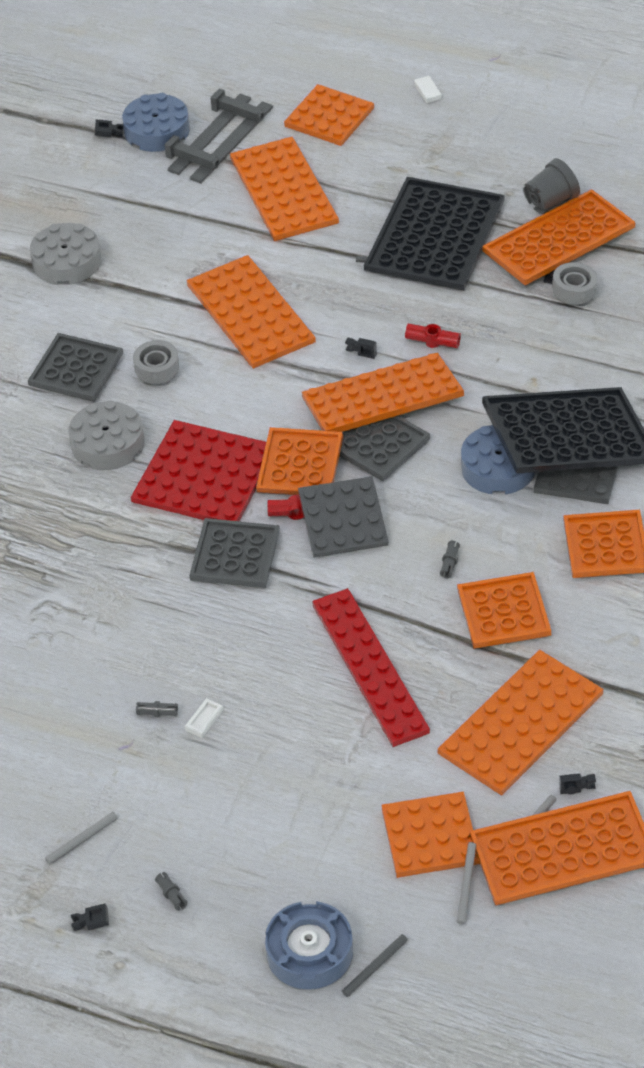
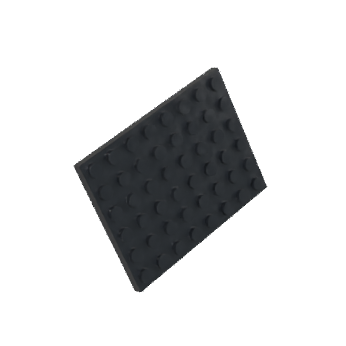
[364,176,505,290]
[482,387,644,474]

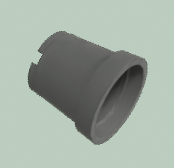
[523,158,580,214]

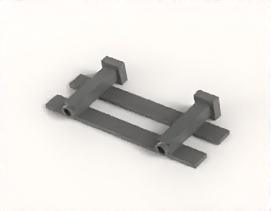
[165,88,273,184]

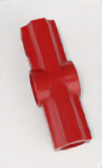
[405,323,461,348]
[267,495,304,520]

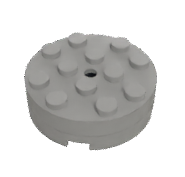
[30,223,101,285]
[69,401,145,470]

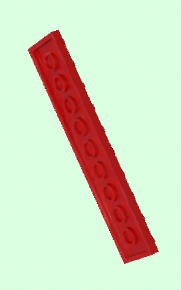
[312,588,430,747]

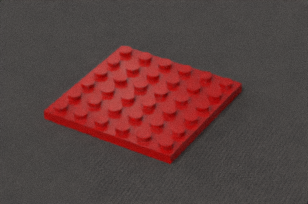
[131,420,266,521]

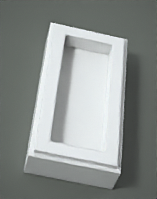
[414,76,442,103]
[185,698,224,738]

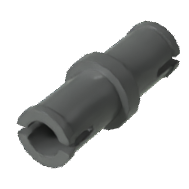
[440,540,460,578]
[136,701,178,717]
[155,872,188,911]

